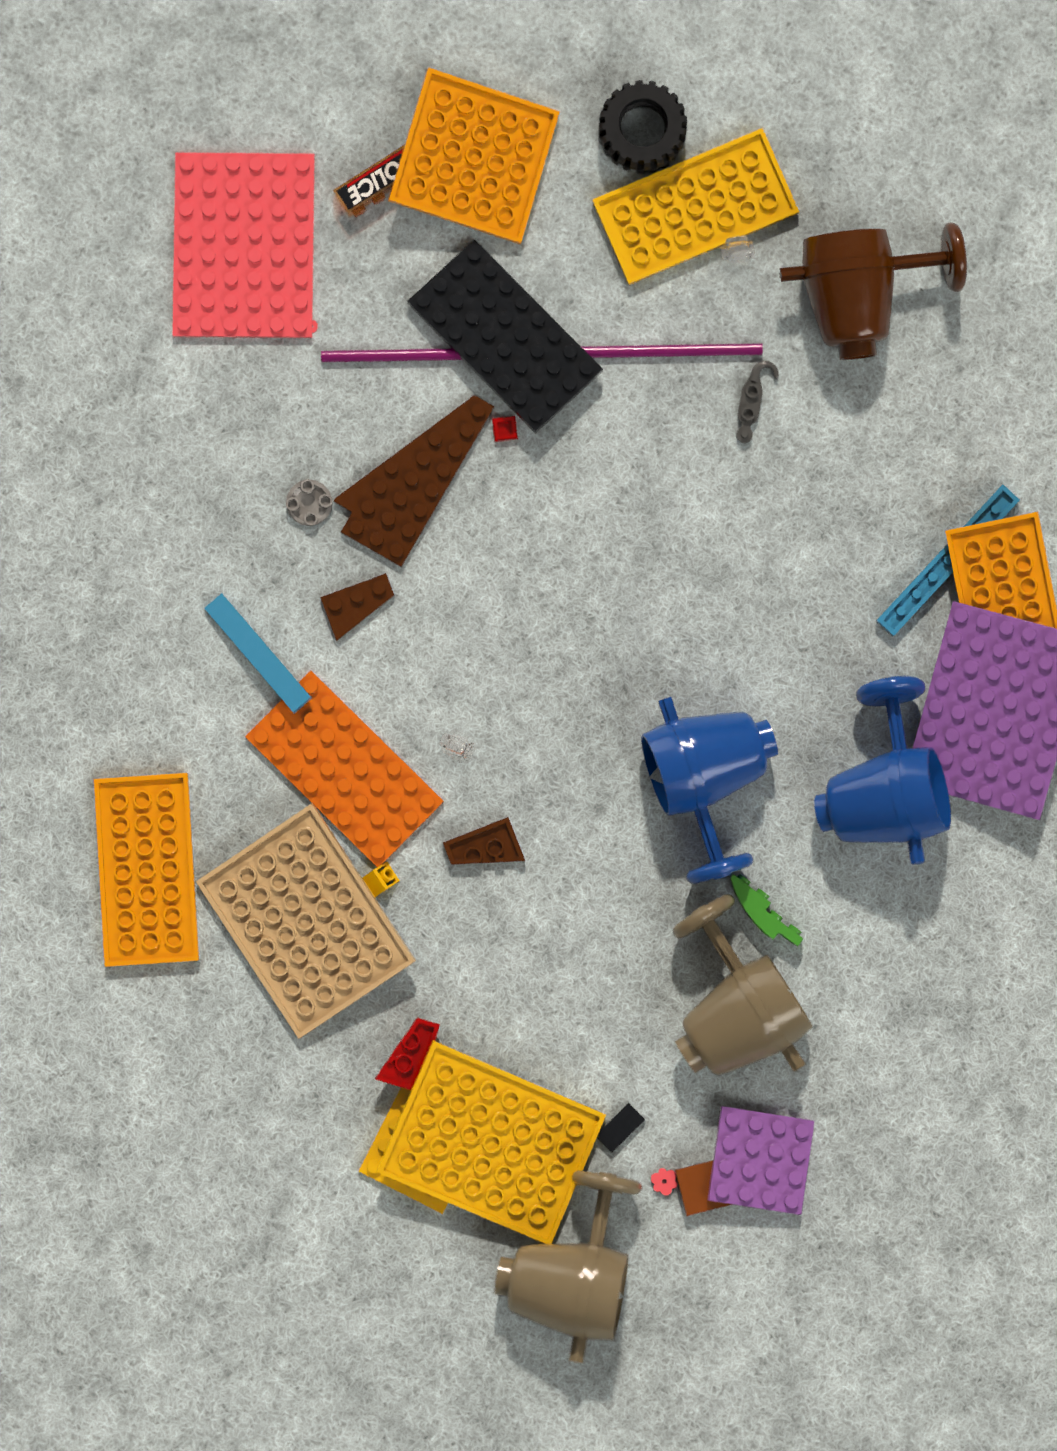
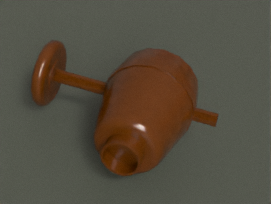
[779,222,967,360]

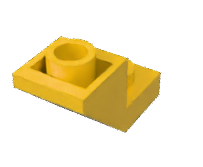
[362,862,400,897]

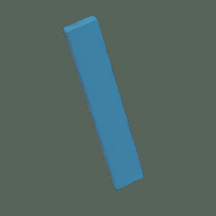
[204,593,312,713]

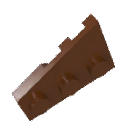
[320,573,394,641]
[443,817,525,865]

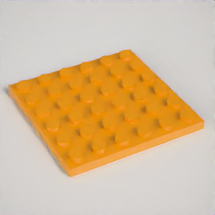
[388,67,560,244]

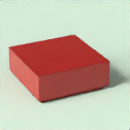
[492,416,518,442]

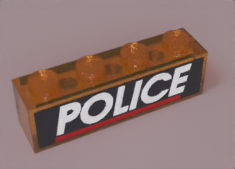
[333,145,404,217]

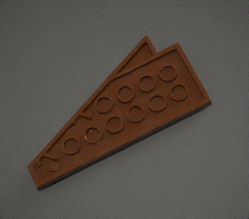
[334,395,495,567]

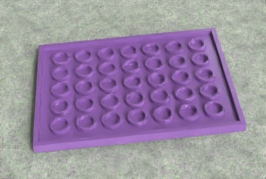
[913,601,1057,820]

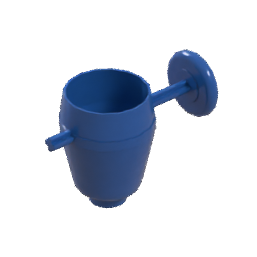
[814,676,951,865]
[641,697,778,884]

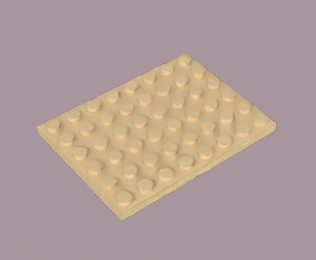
[196,803,416,1039]

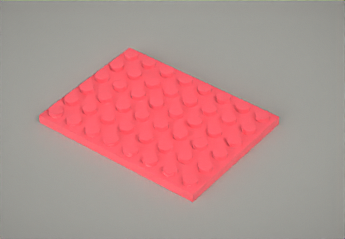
[172,152,315,338]

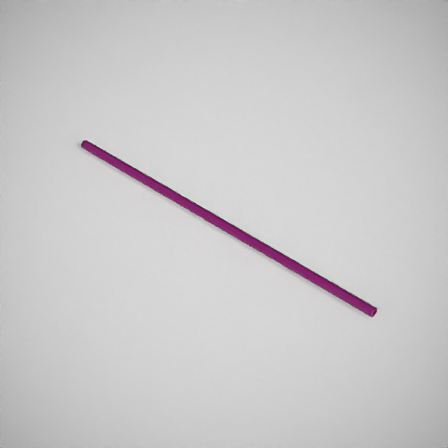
[321,343,763,362]

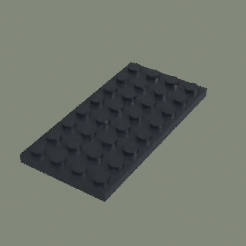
[407,239,603,434]

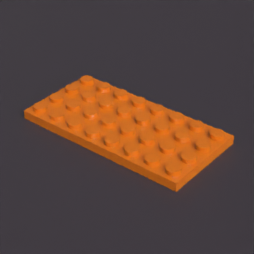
[245,670,444,867]

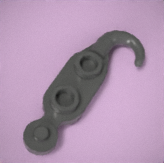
[736,361,779,443]

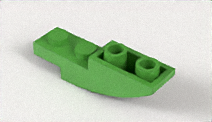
[730,874,803,947]

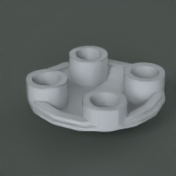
[286,479,332,526]

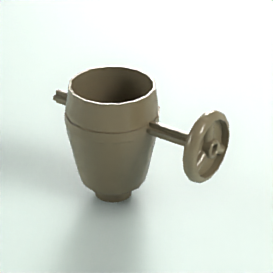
[673,894,813,1075]
[494,1171,642,1363]

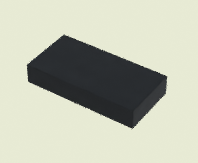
[597,1103,645,1153]

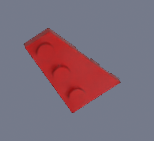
[374,1018,440,1090]

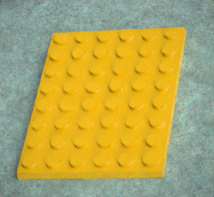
[376,1041,606,1244]

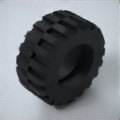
[598,80,687,174]

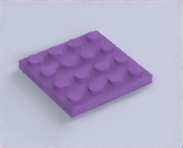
[707,1106,815,1215]

